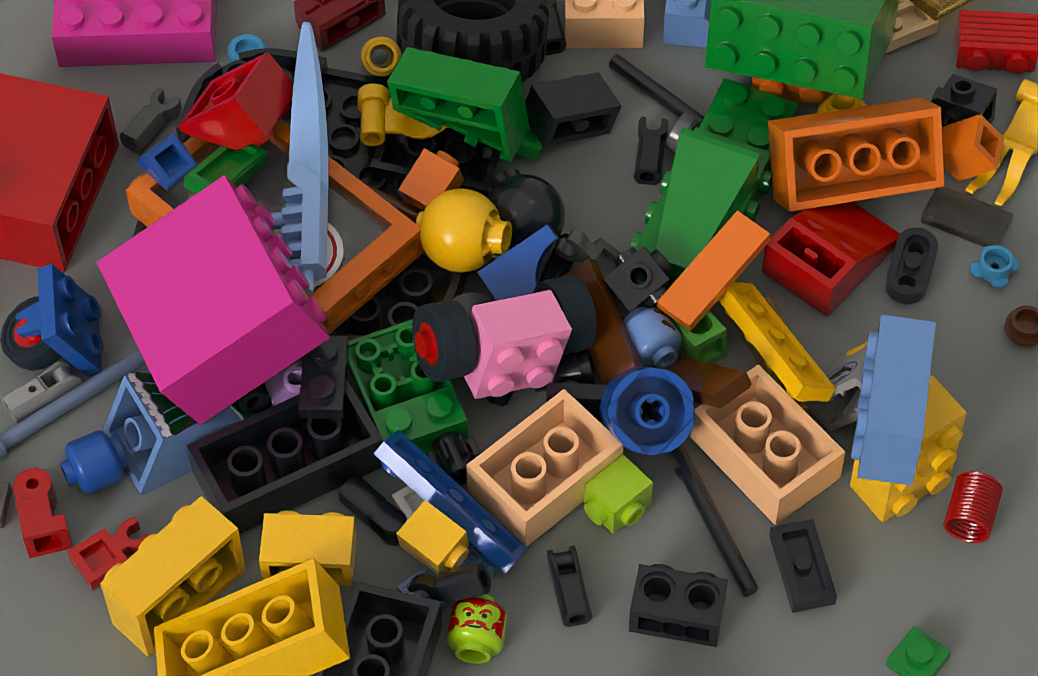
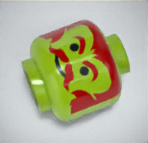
[446,594,508,664]

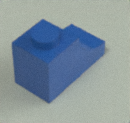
[477,224,560,301]

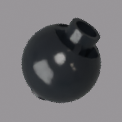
[487,169,565,252]

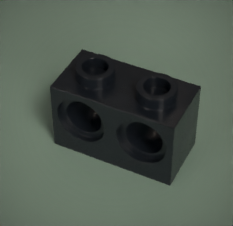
[629,564,728,647]

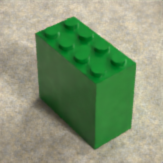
[705,0,899,99]

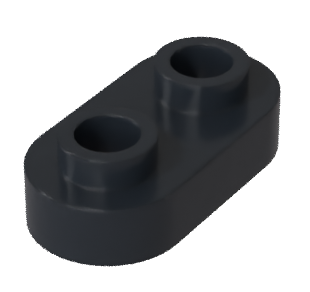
[885,228,938,304]

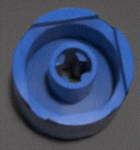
[599,366,695,455]

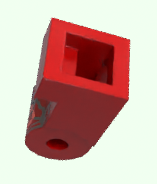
[13,467,73,558]

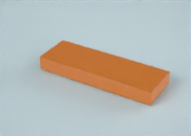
[657,210,771,332]

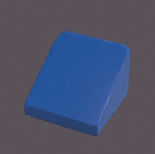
[136,133,198,191]

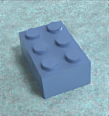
[851,314,936,486]

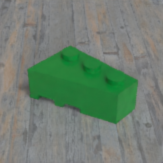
[387,47,529,163]

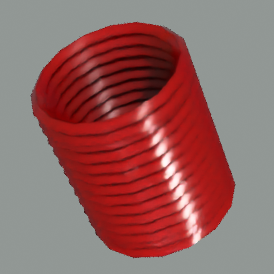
[943,471,1003,543]

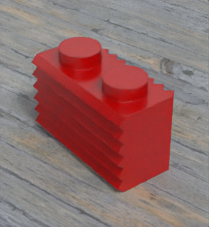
[955,10,1038,73]

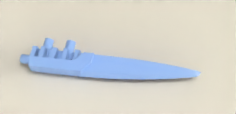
[271,21,328,296]

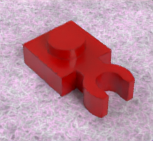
[67,517,149,591]

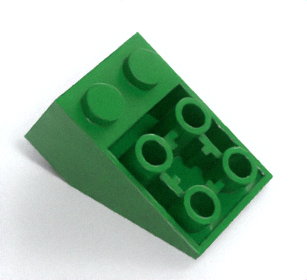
[348,319,468,455]

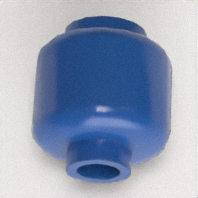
[60,430,128,494]

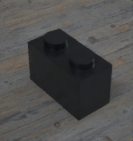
[525,72,622,147]

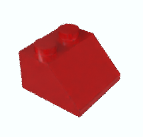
[178,52,294,151]

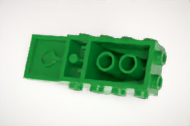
[630,78,799,289]

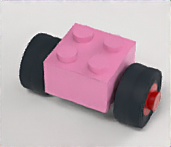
[412,276,597,399]

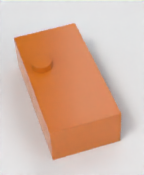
[768,97,944,212]

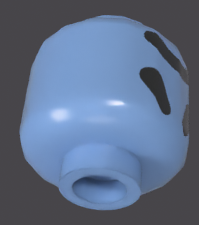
[623,307,682,369]

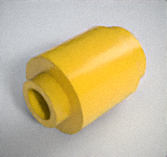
[360,36,401,76]

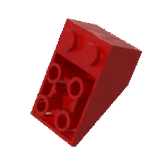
[762,202,900,317]

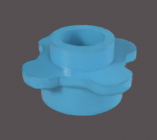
[970,245,1020,289]

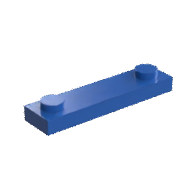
[373,430,528,574]

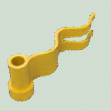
[965,79,1038,207]
[357,84,449,146]

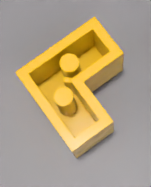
[259,510,357,586]

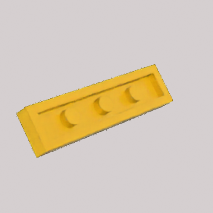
[718,282,836,402]

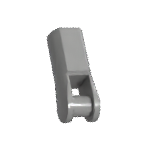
[1,360,82,424]

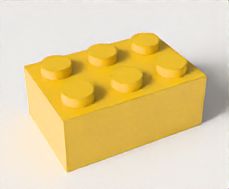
[850,375,967,523]
[100,496,247,657]

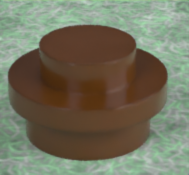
[1004,305,1038,346]

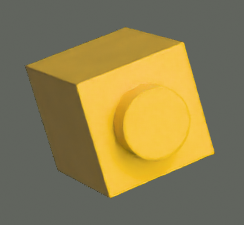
[396,500,469,576]

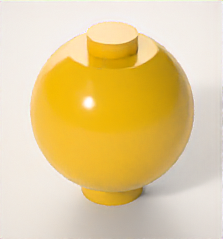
[416,188,512,273]

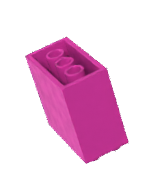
[96,175,330,425]

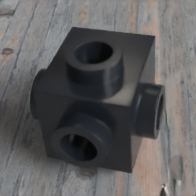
[931,74,997,127]
[603,246,673,312]

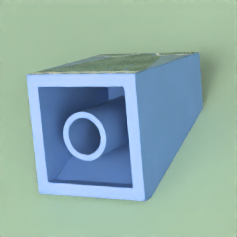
[103,369,251,495]

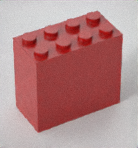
[0,73,119,273]

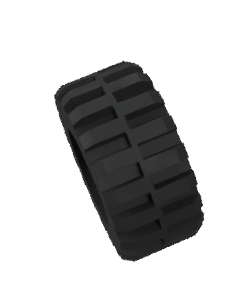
[396,0,549,83]

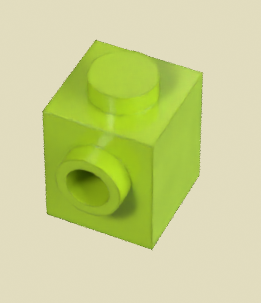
[584,454,653,534]

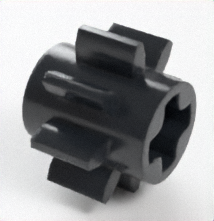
[427,431,481,485]

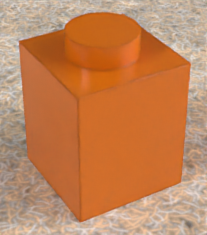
[942,114,1004,182]
[398,148,464,210]

